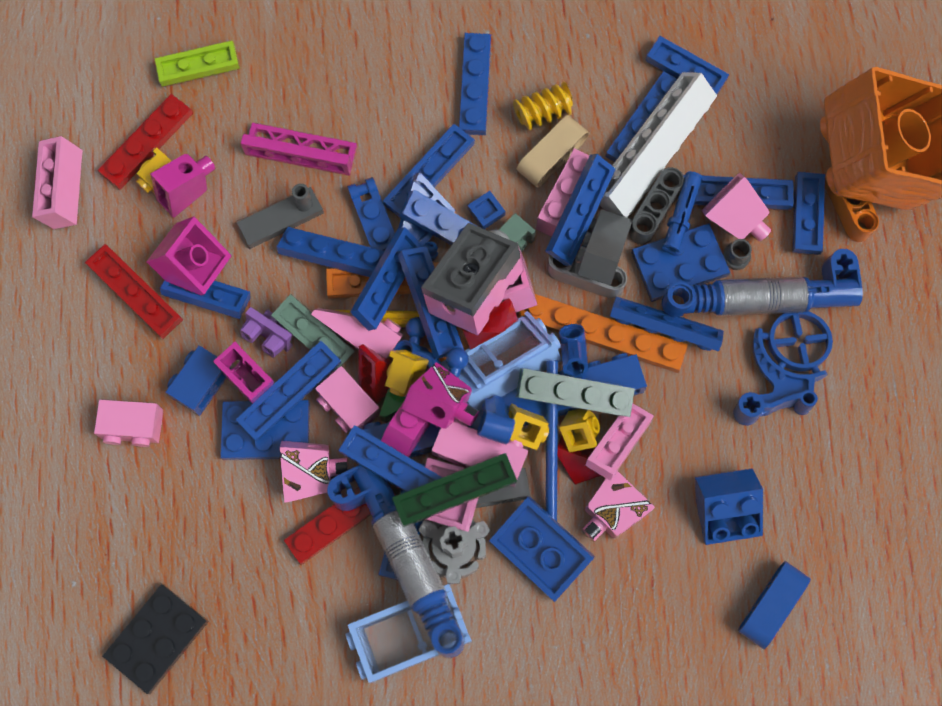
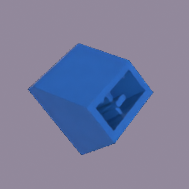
[695,469,763,545]

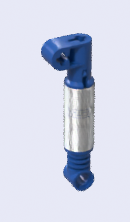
[661,248,863,317]
[327,465,465,658]

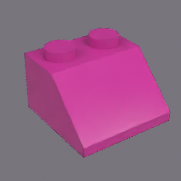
[146,216,232,295]

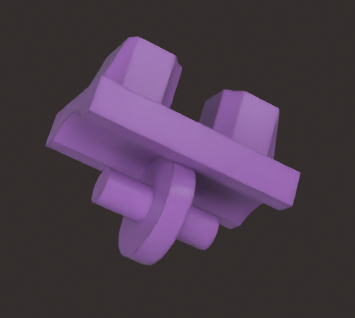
[240,307,293,358]

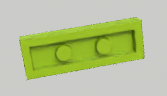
[154,40,240,87]

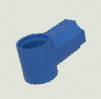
[559,324,589,378]
[477,395,515,445]

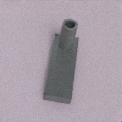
[237,183,324,249]

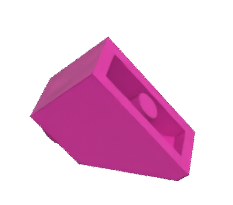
[381,402,431,457]

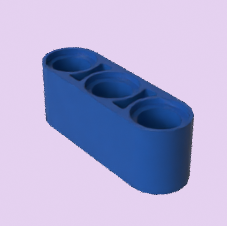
[738,561,811,650]

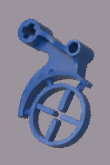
[733,311,833,426]

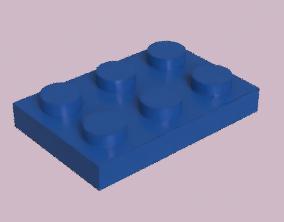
[631,223,730,302]
[221,400,310,460]
[489,496,595,602]

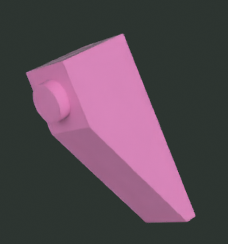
[311,308,403,359]

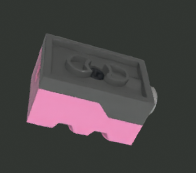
[421,223,523,335]

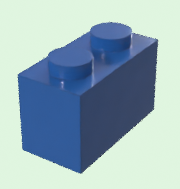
[166,345,231,416]

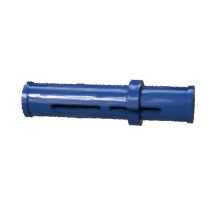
[662,171,703,254]

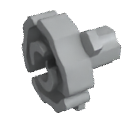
[418,520,490,584]

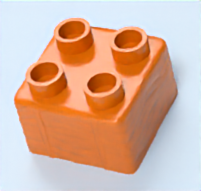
[820,67,942,210]

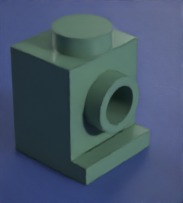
[499,213,536,252]

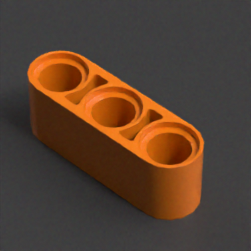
[825,177,879,242]

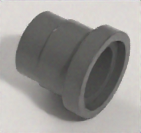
[723,239,752,270]

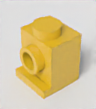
[136,147,171,194]
[385,350,429,397]
[509,403,549,450]
[559,409,600,452]

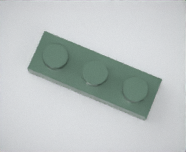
[271,294,355,371]

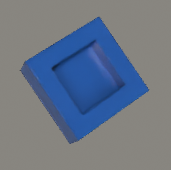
[467,191,506,229]

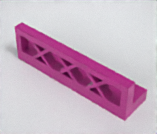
[241,123,357,176]

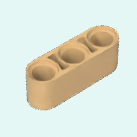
[516,115,589,188]

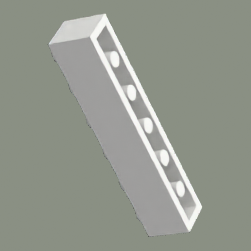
[600,72,717,218]

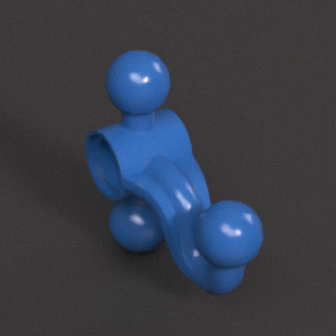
[393,317,469,378]

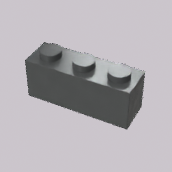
[576,209,633,286]

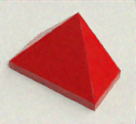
[461,298,518,349]
[358,344,391,404]
[558,436,602,485]

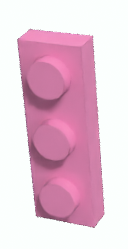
[585,404,654,481]

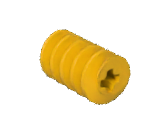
[513,81,573,131]

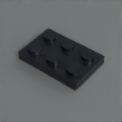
[102,584,209,694]

